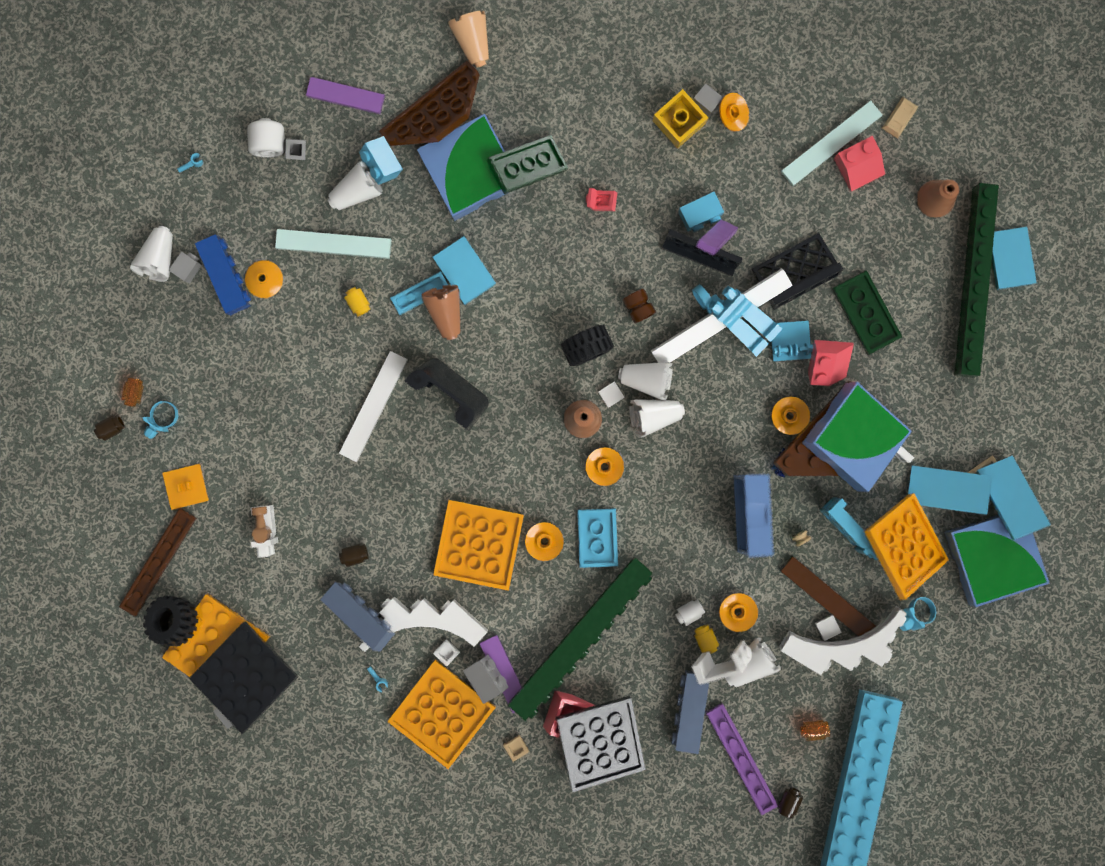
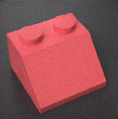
[833,136,885,192]
[808,340,854,386]
[543,691,595,737]

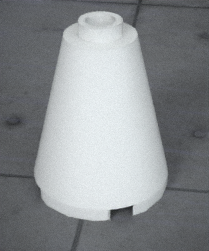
[328,161,383,210]
[130,226,173,282]
[618,362,673,400]
[629,399,685,438]
[725,637,781,687]

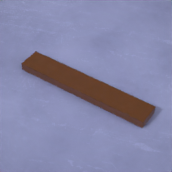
[119,508,197,617]
[780,556,876,636]

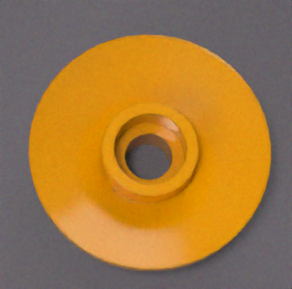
[719,93,749,132]
[245,260,283,298]
[771,397,810,435]
[586,447,624,486]
[525,522,564,561]
[719,593,758,632]

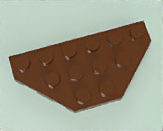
[379,61,479,146]
[773,381,852,476]

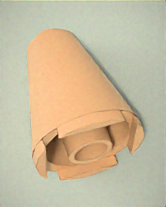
[448,11,489,68]

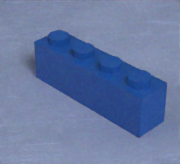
[195,234,251,316]

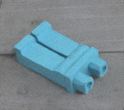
[709,286,782,357]
[820,497,878,560]

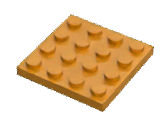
[864,493,949,600]
[433,500,524,591]
[162,593,270,677]
[387,659,496,769]

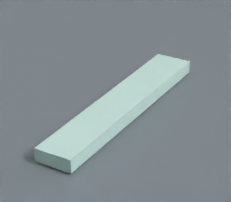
[781,101,882,187]
[275,229,391,259]

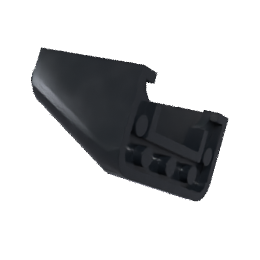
[404,358,489,431]

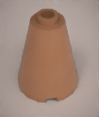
[917,180,959,218]
[422,285,460,340]
[564,400,602,438]

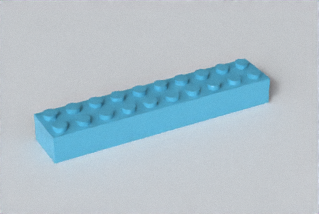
[820,689,903,866]

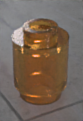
[121,378,144,407]
[800,720,830,742]

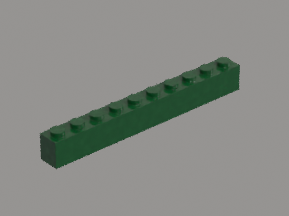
[954,183,999,378]
[508,557,653,721]

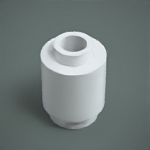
[675,599,705,626]

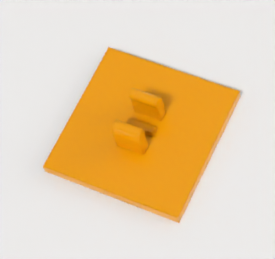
[162,464,209,510]

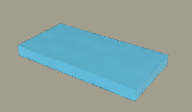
[976,456,1050,541]
[908,466,992,515]

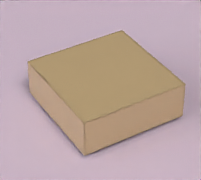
[503,734,530,762]

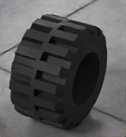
[561,325,614,366]
[143,595,198,647]

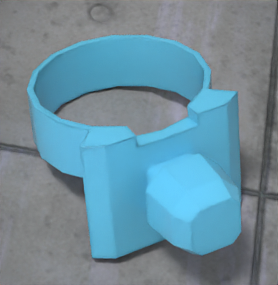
[692,284,724,314]
[142,401,178,439]
[900,597,936,631]

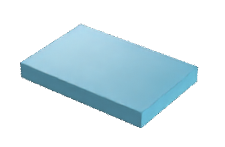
[992,227,1037,290]
[433,236,496,305]
[577,509,618,568]

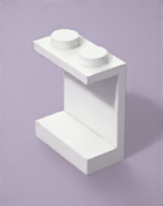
[692,641,752,685]

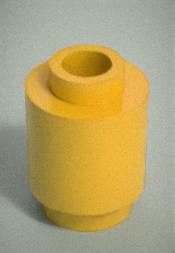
[344,287,371,317]
[694,624,719,654]

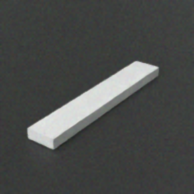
[339,351,408,462]

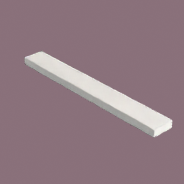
[651,268,793,363]

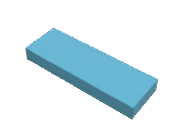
[391,272,448,315]

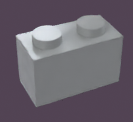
[463,655,509,704]

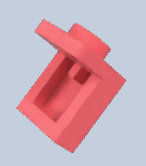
[586,188,617,212]

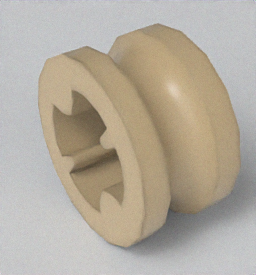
[791,530,811,547]

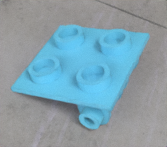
[772,321,813,361]

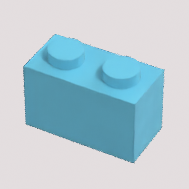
[359,136,403,185]
[678,192,724,232]

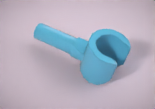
[177,153,203,172]
[367,666,388,692]

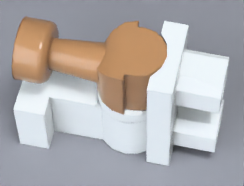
[251,505,278,558]

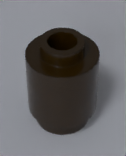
[94,415,125,441]
[339,544,369,567]
[778,787,804,819]

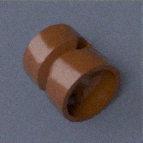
[622,288,656,324]

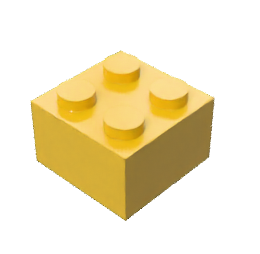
[652,89,709,149]

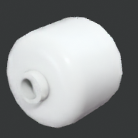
[247,118,285,157]

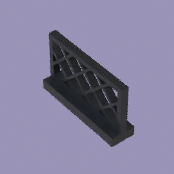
[662,229,743,277]
[752,233,843,310]

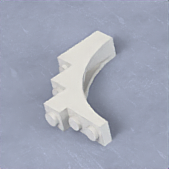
[359,597,488,652]
[779,606,907,675]

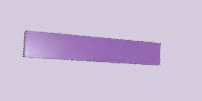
[706,703,778,815]

